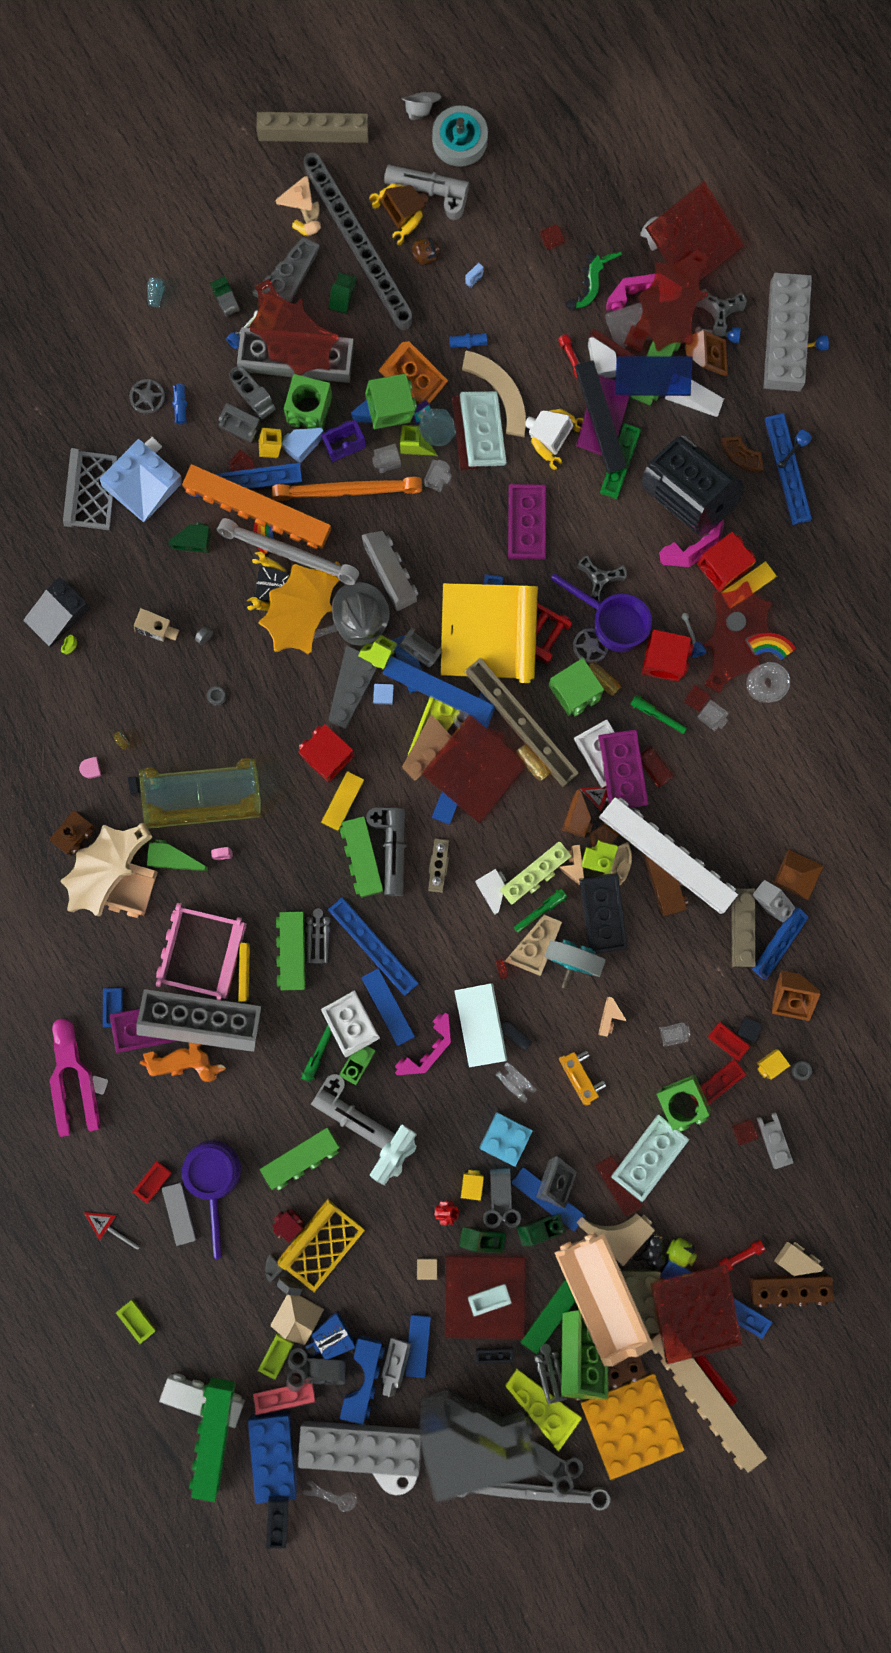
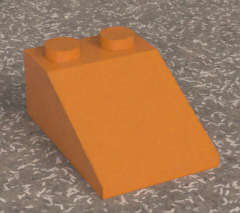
[378,341,448,404]

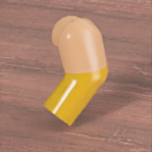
[292,219,321,236]

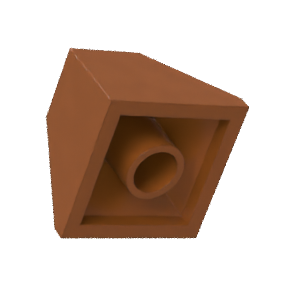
[685,330,728,376]
[562,790,593,838]
[773,850,823,901]
[772,970,820,1021]

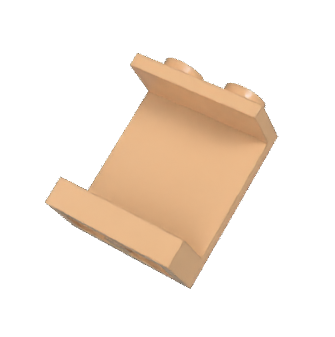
[105,864,158,918]

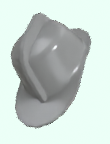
[402,92,441,120]

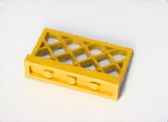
[278,1199,365,1292]

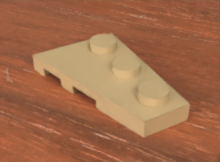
[504,915,562,976]

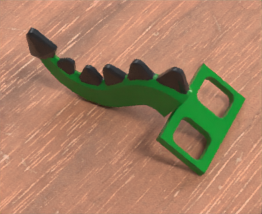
[565,252,622,311]

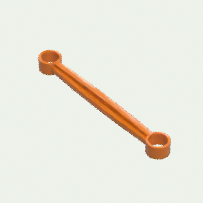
[272,477,422,501]

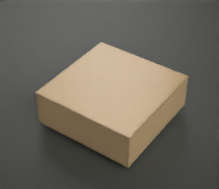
[417,1258,437,1280]

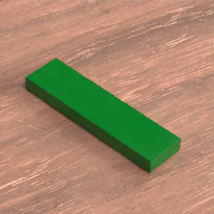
[600,423,642,499]
[521,1279,575,1355]

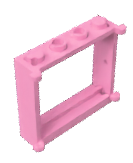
[156,903,247,1000]

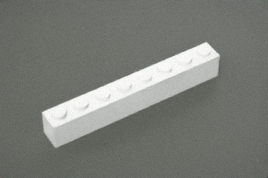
[599,797,738,914]

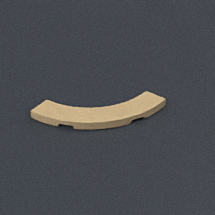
[462,351,526,437]

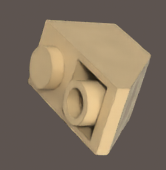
[774,1242,824,1276]

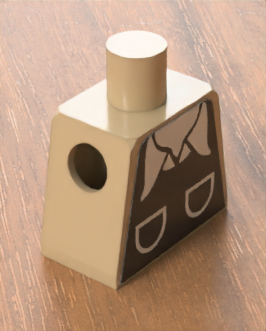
[134,608,179,642]

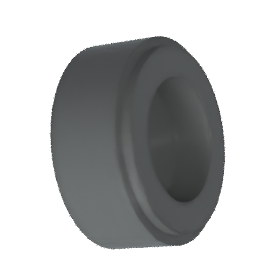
[726,612,746,632]
[195,626,213,645]
[207,686,227,706]
[791,1061,812,1080]

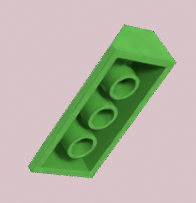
[561,1310,608,1399]

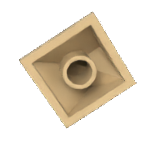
[270,1295,324,1345]

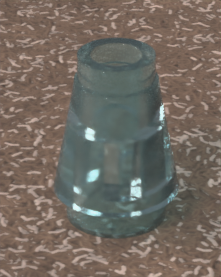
[147,278,165,307]

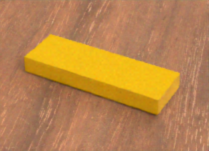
[719,561,777,610]
[321,771,364,831]
[239,943,250,1001]

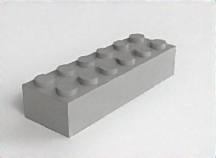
[763,273,812,391]
[237,327,354,383]
[137,989,261,1052]
[298,1420,422,1477]

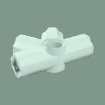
[370,1125,417,1185]

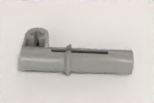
[384,165,469,220]
[311,1074,395,1149]

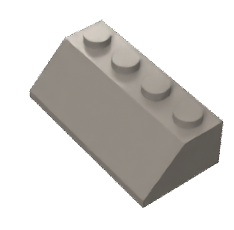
[362,531,419,611]

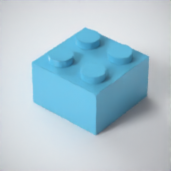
[480,1112,532,1166]

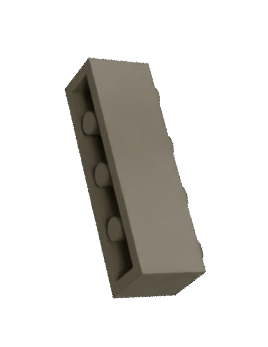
[732,889,755,967]

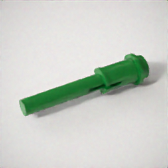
[630,695,687,734]
[513,888,567,933]
[301,1025,332,1083]

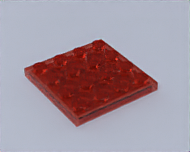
[645,181,744,291]
[421,715,527,823]
[445,1256,525,1339]
[651,1265,742,1364]

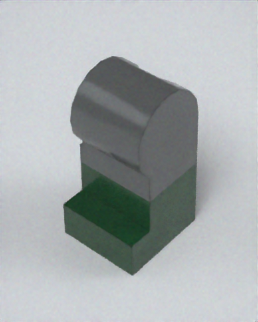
[210,276,240,317]

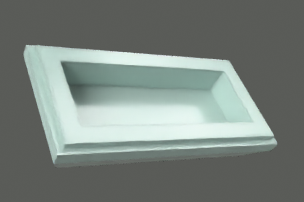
[468,1284,511,1316]

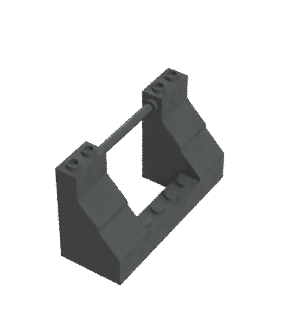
[419,1390,540,1502]

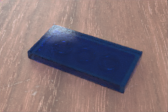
[615,356,693,396]

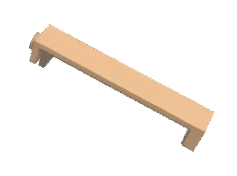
[555,1232,654,1366]

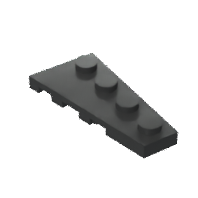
[253,237,320,309]
[328,645,378,730]

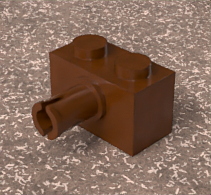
[49,810,95,856]

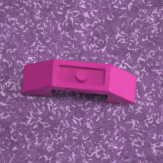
[606,273,682,311]
[659,519,724,567]
[395,1012,451,1075]

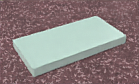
[460,392,506,466]
[455,983,508,1067]
[611,1115,690,1202]

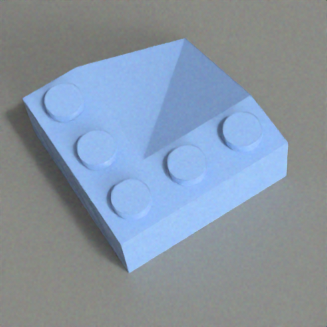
[100,439,182,523]

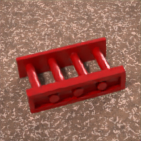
[535,603,572,665]

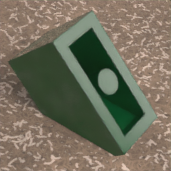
[168,522,211,553]
[459,1227,506,1253]

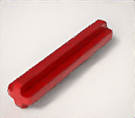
[694,1353,738,1406]

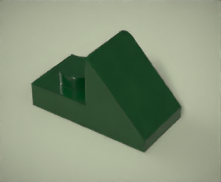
[328,273,357,314]

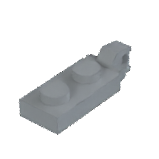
[381,1338,411,1397]

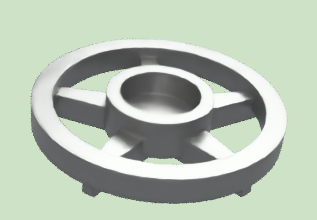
[129,379,165,414]
[573,628,608,664]

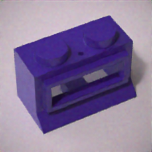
[321,420,366,462]

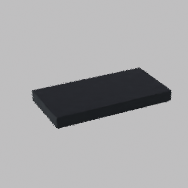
[579,873,628,954]

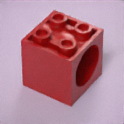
[697,531,756,593]
[641,629,693,682]
[298,724,355,783]

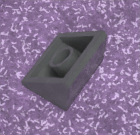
[536,1157,577,1209]

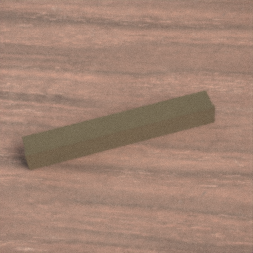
[464,658,579,787]

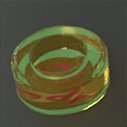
[113,730,130,750]

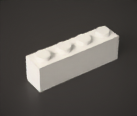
[159,1373,245,1428]

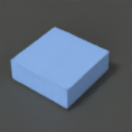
[465,263,483,287]
[373,684,393,705]

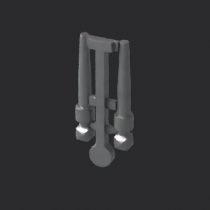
[306,908,330,963]
[535,1344,567,1404]

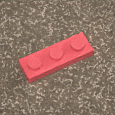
[253,1383,316,1415]

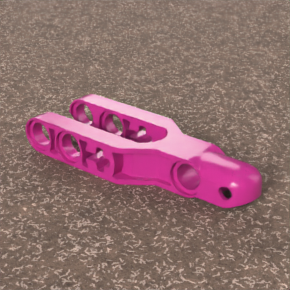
[49,1019,100,1137]

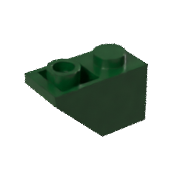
[516,1214,566,1246]

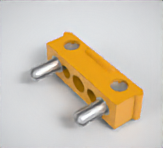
[559,1051,606,1105]

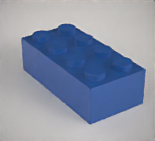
[248,1411,298,1504]

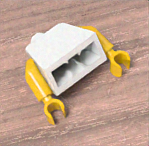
[525,409,583,470]

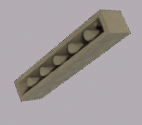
[257,112,369,143]

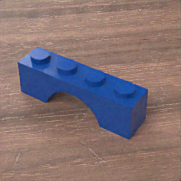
[340,1335,385,1424]

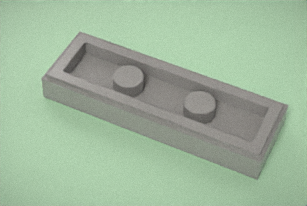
[162,1182,196,1246]

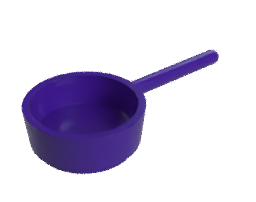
[551,574,652,652]
[182,1140,241,1260]

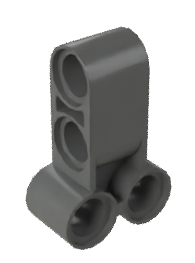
[229,366,276,421]
[483,1168,521,1228]
[286,1349,346,1392]
[530,1441,583,1498]

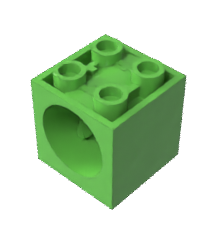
[365,373,417,429]
[284,374,333,430]
[548,658,604,717]
[657,1074,711,1132]

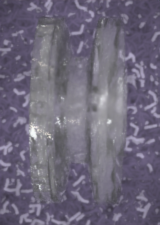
[746,662,790,703]
[495,1062,537,1103]

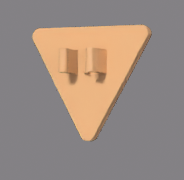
[276,177,313,210]

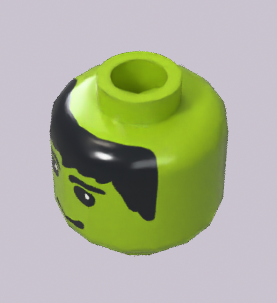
[666,1238,697,1268]

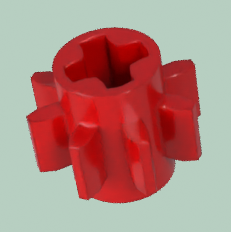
[435,1201,459,1225]

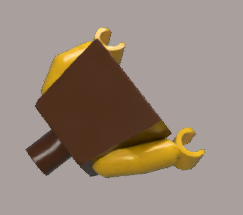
[369,183,428,245]

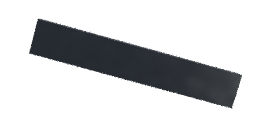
[574,360,627,474]

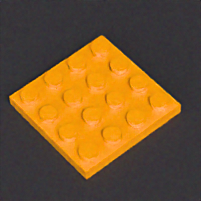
[580,1372,684,1480]

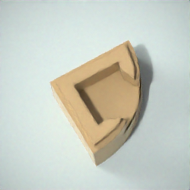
[301,202,319,223]

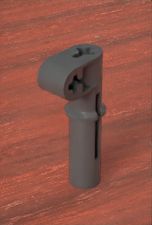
[366,808,407,896]

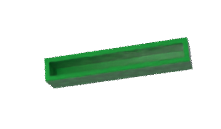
[189,1377,235,1502]

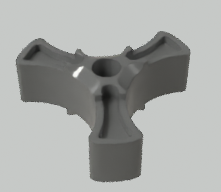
[696,289,747,336]
[577,556,627,602]

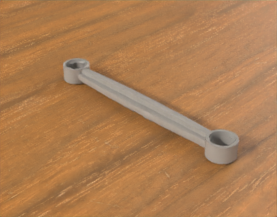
[217,518,359,585]
[457,1482,610,1510]

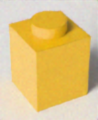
[259,428,282,458]
[757,1049,790,1079]
[461,1170,484,1201]

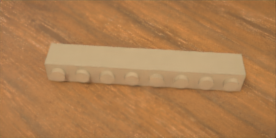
[649,1323,767,1473]

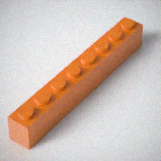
[182,464,331,550]

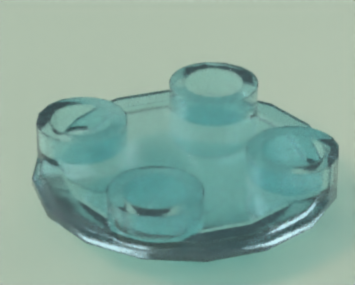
[419,409,456,446]

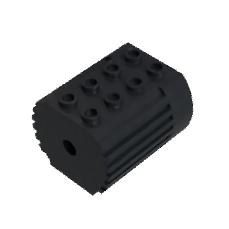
[642,436,744,537]

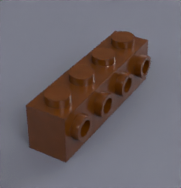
[750,1274,834,1308]
[561,1356,646,1401]

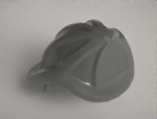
[332,582,390,645]

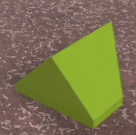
[400,425,438,456]

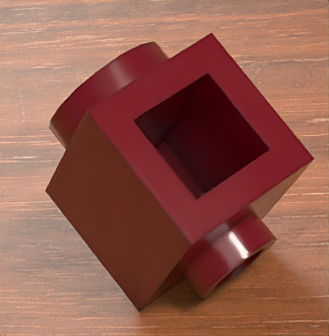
[272,1209,304,1243]

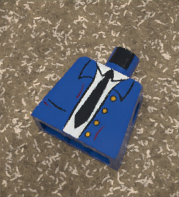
[306,1311,356,1360]

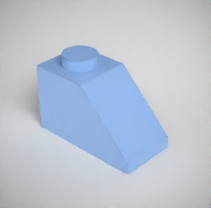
[282,428,324,463]

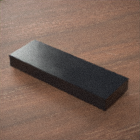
[266,1496,289,1549]

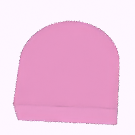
[79,757,102,779]
[211,847,233,860]

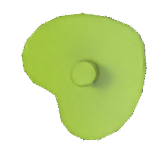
[61,635,77,654]

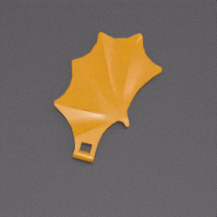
[259,561,341,654]

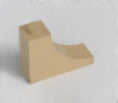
[577,1213,655,1266]

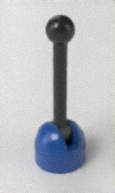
[778,430,812,468]

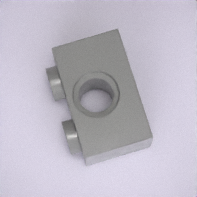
[753,880,795,923]

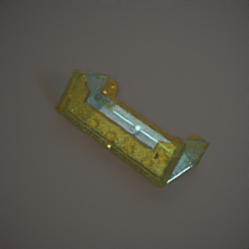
[139,758,261,828]

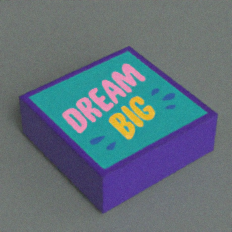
[413,400,432,424]

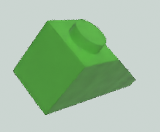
[147,840,208,871]

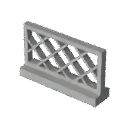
[63,448,117,530]

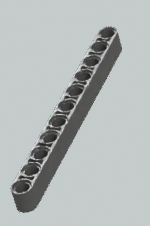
[304,153,412,330]

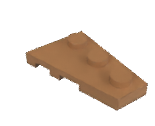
[402,714,457,782]

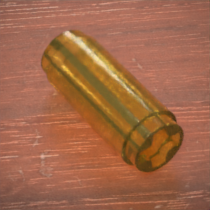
[589,661,622,696]
[516,744,550,782]

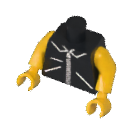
[247,552,290,611]

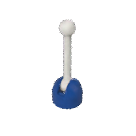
[226,310,259,349]

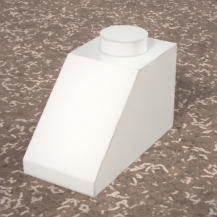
[588,337,621,378]
[475,869,506,915]

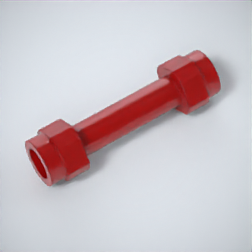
[558,334,580,379]
[718,1240,766,1273]

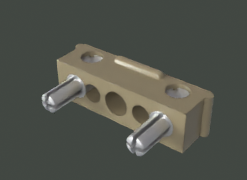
[428,838,449,893]

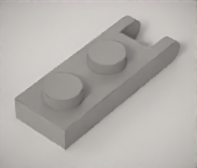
[757,1112,793,1169]

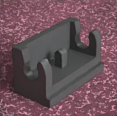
[218,403,261,443]
[399,627,443,668]

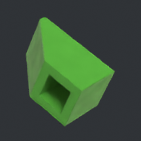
[339,1045,376,1085]

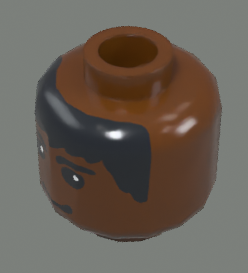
[411,237,440,265]

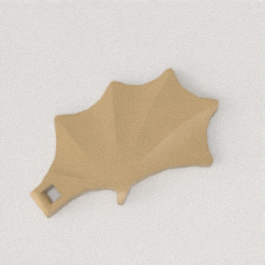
[61,823,152,916]

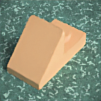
[558,845,584,885]
[598,997,627,1037]

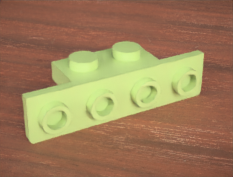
[500,842,572,905]

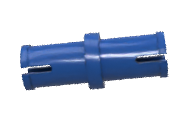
[449,333,487,349]
[172,384,187,424]

